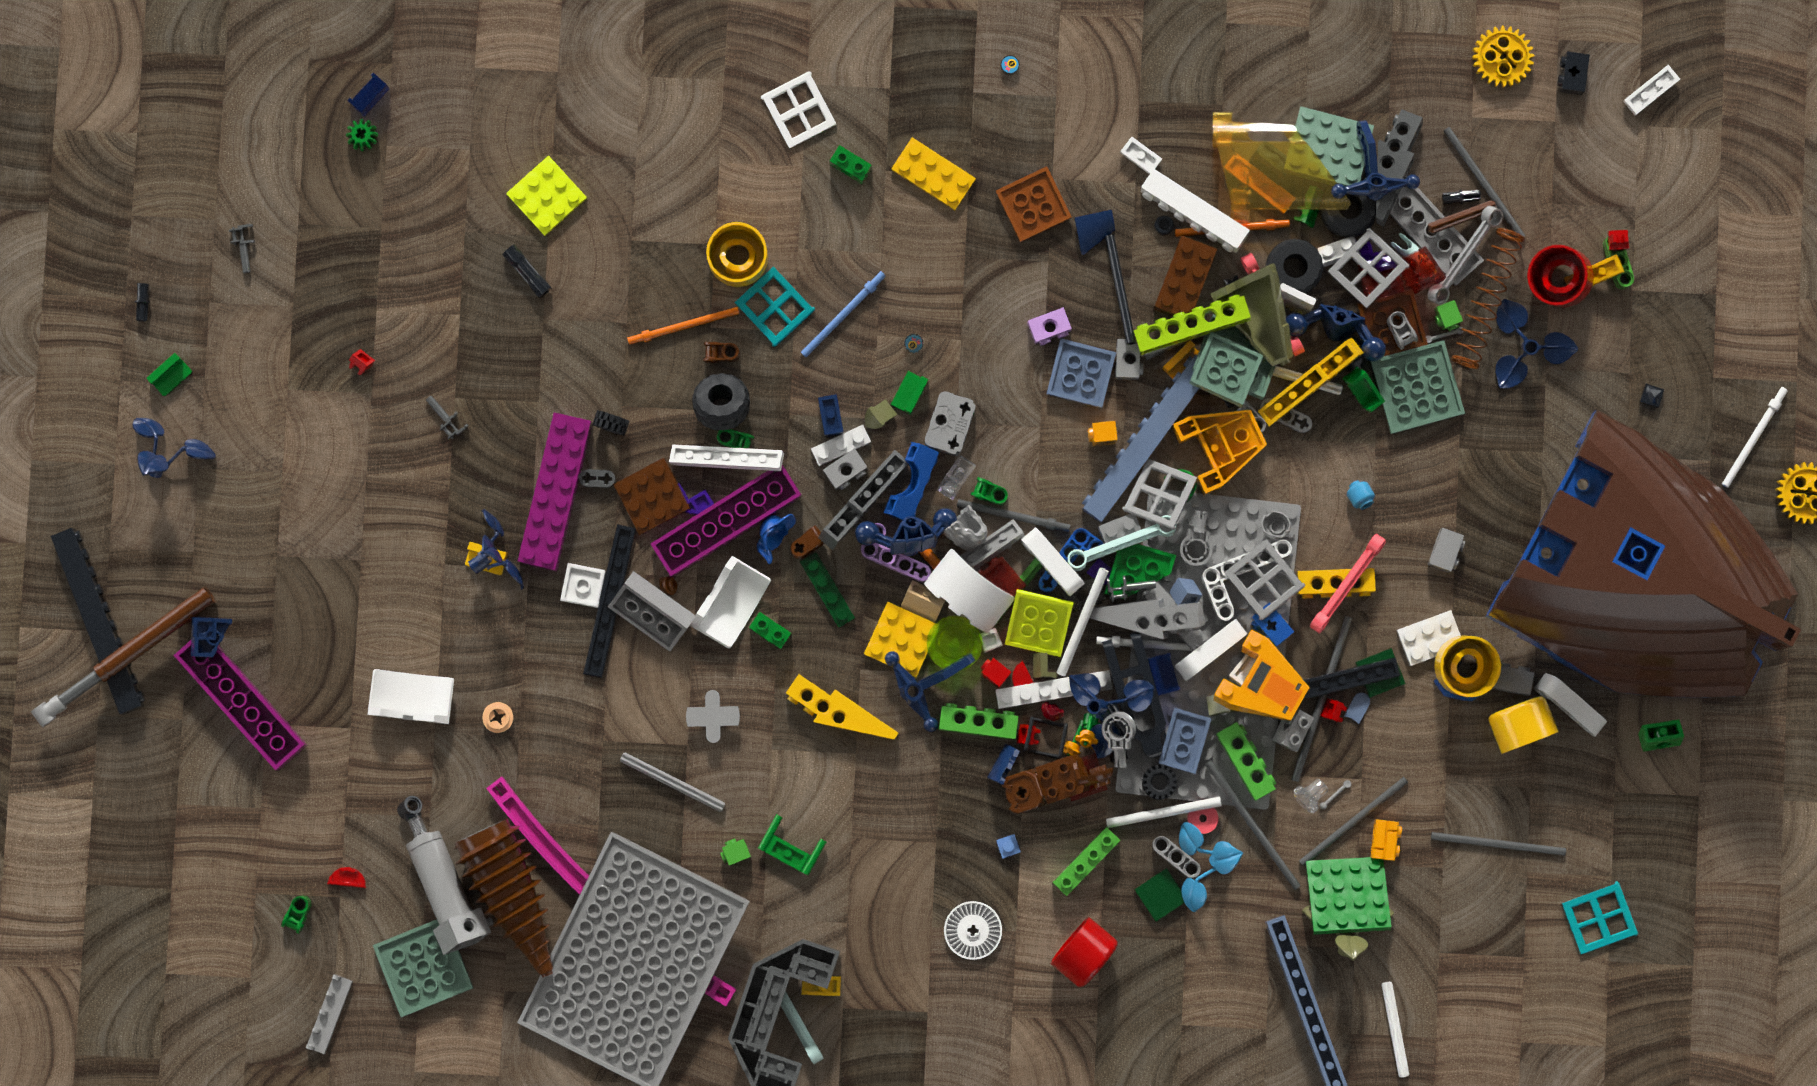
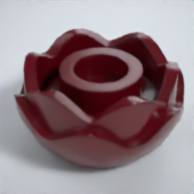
[1041,701,1064,721]

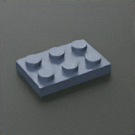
[1158,708,1211,774]

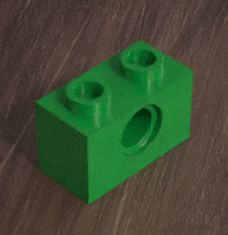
[829,145,872,184]
[749,612,792,650]
[1638,719,1684,752]

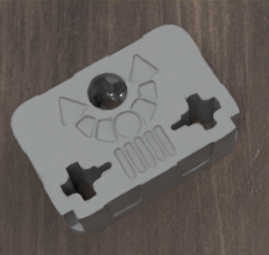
[925,391,975,456]

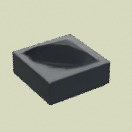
[1639,383,1664,408]

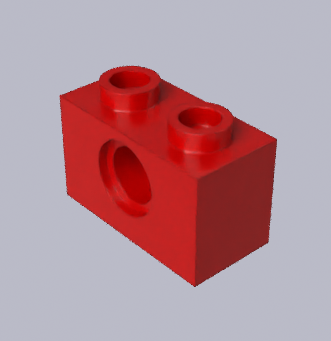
[980,657,1011,689]

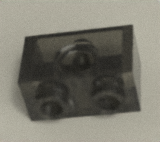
[1062,578,1106,612]

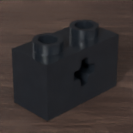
[1557,51,1590,95]

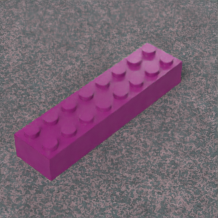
[518,412,593,572]
[651,465,802,578]
[173,640,308,771]

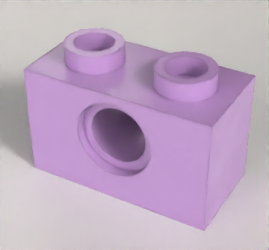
[1027,307,1072,346]

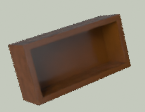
[1153,235,1217,323]

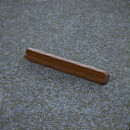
[1428,200,1497,234]

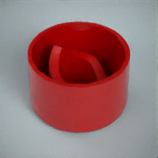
[1527,245,1594,307]
[1050,917,1118,987]

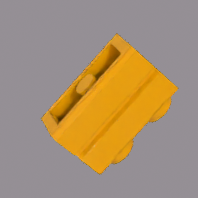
[1370,819,1402,861]

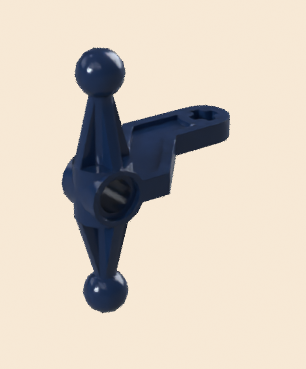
[1331,120,1420,200]
[885,651,975,732]

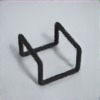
[1023,716,1068,759]

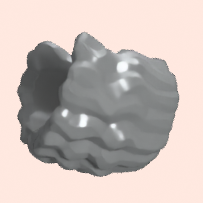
[943,505,988,551]

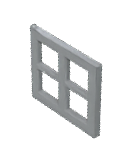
[1328,228,1409,309]
[1122,459,1197,530]
[1224,539,1305,620]

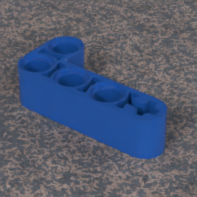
[1038,528,1104,593]

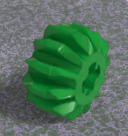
[346,119,379,152]

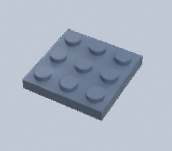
[1047,338,1116,408]

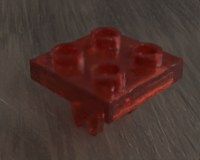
[1397,246,1446,294]

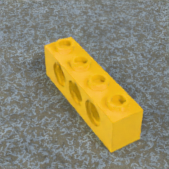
[1296,568,1376,599]

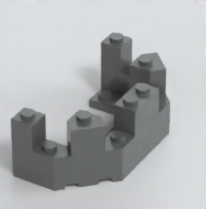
[728,939,840,1086]

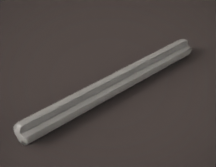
[620,753,725,812]

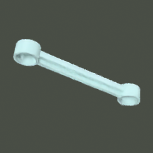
[1068,515,1176,571]
[781,991,824,1064]

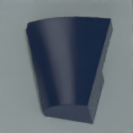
[1074,210,1115,255]
[191,617,232,657]
[987,744,1020,785]

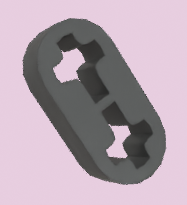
[579,469,616,488]

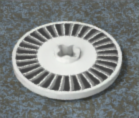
[944,901,1002,960]

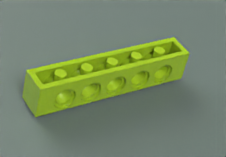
[1134,295,1251,355]

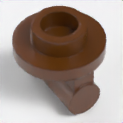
[659,576,678,596]

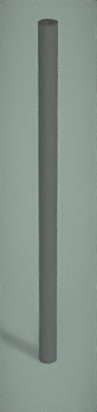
[1205,760,1301,890]

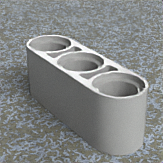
[1152,836,1201,878]

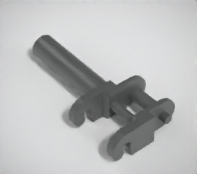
[229,224,255,273]
[426,396,469,440]
[1106,576,1156,602]

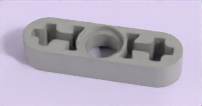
[1260,398,1312,433]

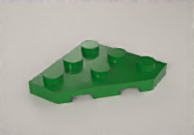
[1105,544,1176,600]

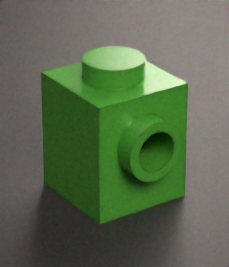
[1434,300,1463,331]
[720,839,751,866]

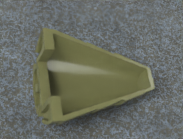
[1210,263,1293,366]

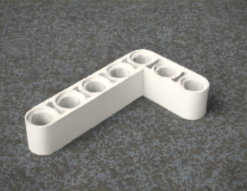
[1202,540,1292,622]

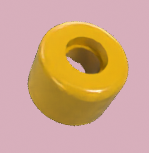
[706,222,768,287]
[1434,635,1501,697]
[1488,696,1559,754]

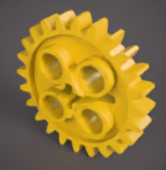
[1472,25,1535,88]
[1775,462,1817,525]

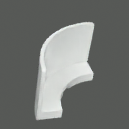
[924,549,1015,633]
[690,556,771,648]
[367,669,454,724]

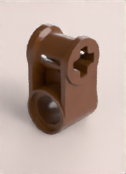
[703,342,740,363]
[791,525,824,559]

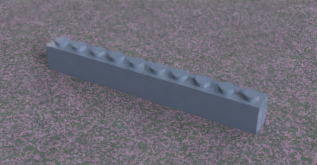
[1082,355,1199,523]
[1265,915,1347,1086]

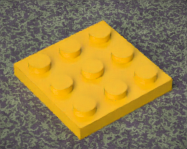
[864,602,940,678]

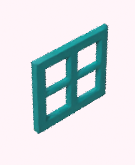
[734,266,815,347]
[1561,881,1638,954]

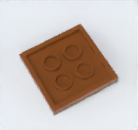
[995,166,1072,243]

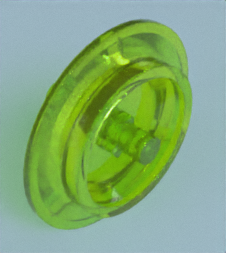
[927,616,983,671]

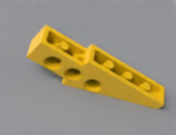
[1258,338,1364,426]
[786,674,899,740]

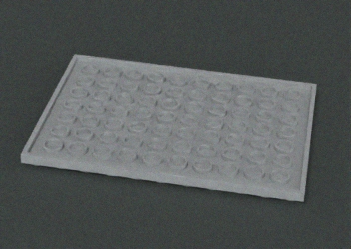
[517,832,750,1086]

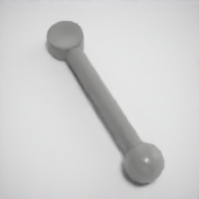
[1426,327,1463,344]
[1319,780,1351,810]

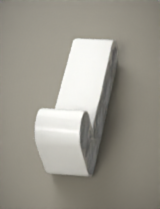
[1021,527,1085,596]
[1174,619,1248,681]
[1534,673,1607,737]

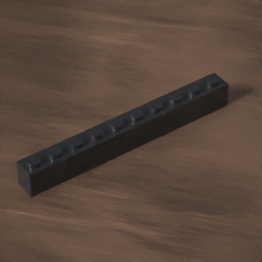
[51,528,145,715]

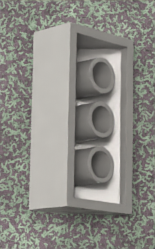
[608,571,695,651]

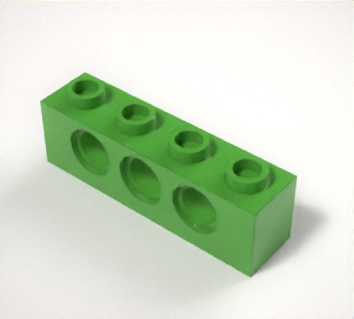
[939,703,1018,740]
[1216,722,1276,801]
[1052,827,1121,896]

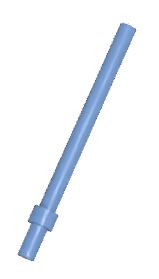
[801,271,886,357]

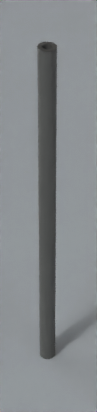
[1291,616,1352,782]

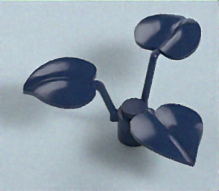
[1495,299,1578,388]
[132,418,216,478]
[468,509,524,590]
[1069,673,1155,758]

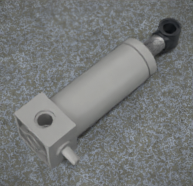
[397,796,493,955]

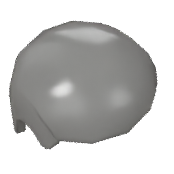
[1261,511,1291,540]

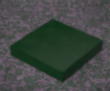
[1355,648,1406,698]
[1134,868,1185,922]

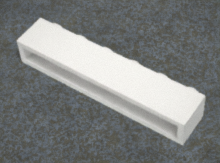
[1141,169,1250,253]

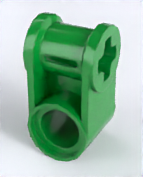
[717,429,755,449]
[970,477,1008,506]
[281,895,312,934]

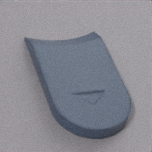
[1344,693,1370,724]

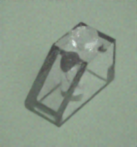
[937,455,976,500]

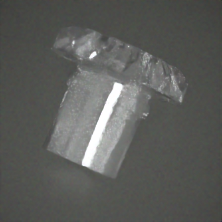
[1293,779,1328,813]

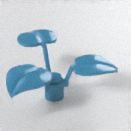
[1179,822,1243,913]

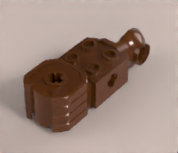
[1002,754,1114,814]

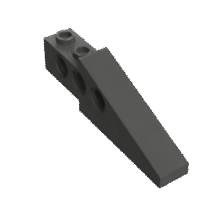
[1376,109,1423,227]
[818,450,908,550]

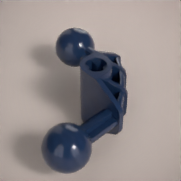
[1286,304,1386,362]
[855,508,957,556]

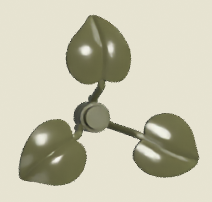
[1302,905,1394,961]

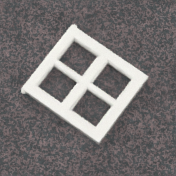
[761,72,836,149]

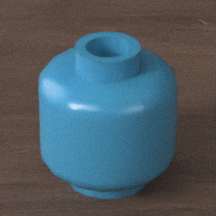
[1346,480,1375,510]

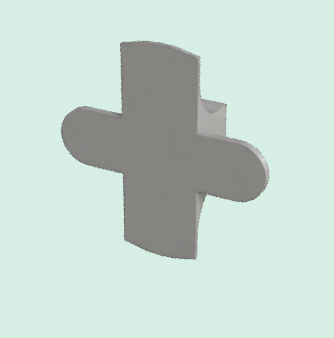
[686,690,740,743]

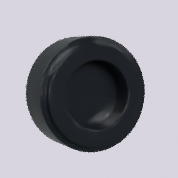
[1154,215,1174,235]

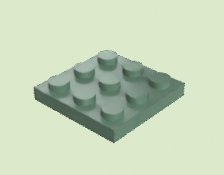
[1189,332,1263,407]

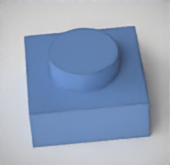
[996,834,1021,859]

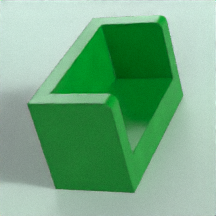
[1343,367,1385,413]

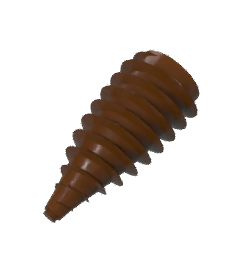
[453,819,553,978]

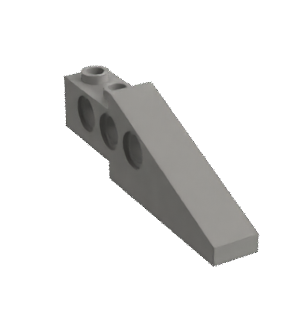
[1090,599,1205,639]

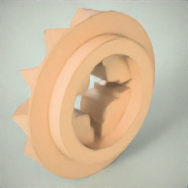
[482,702,514,733]

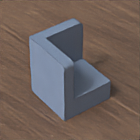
[1170,578,1202,605]

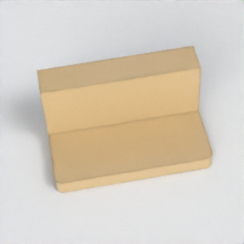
[901,580,945,623]

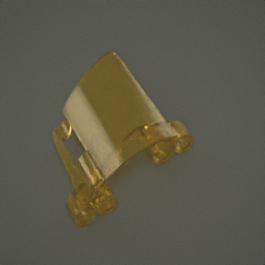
[1213,112,1351,223]

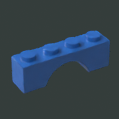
[883,442,939,521]

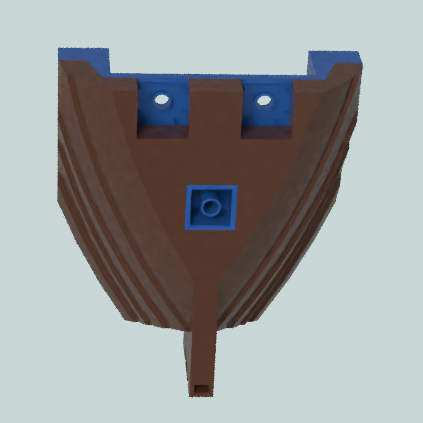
[1485,410,1801,698]

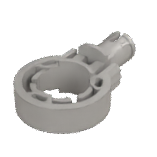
[1180,510,1213,566]
[1102,712,1136,768]

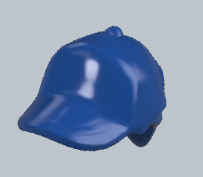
[757,514,796,564]

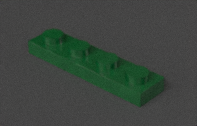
[800,552,855,628]

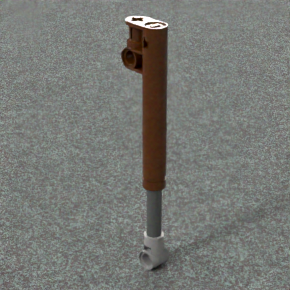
[31,587,217,727]

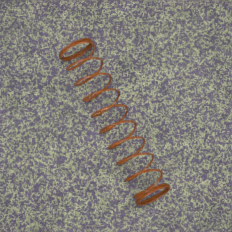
[1450,228,1525,369]

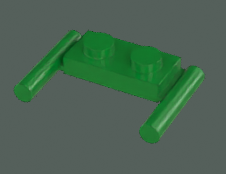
[758,814,827,876]

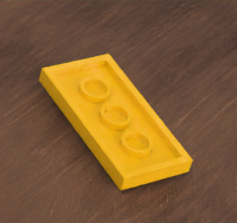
[891,137,976,211]

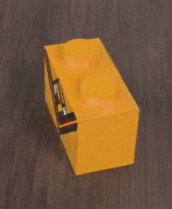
[1088,421,1118,446]

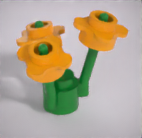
[1063,713,1101,756]

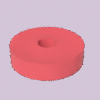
[1187,808,1219,834]

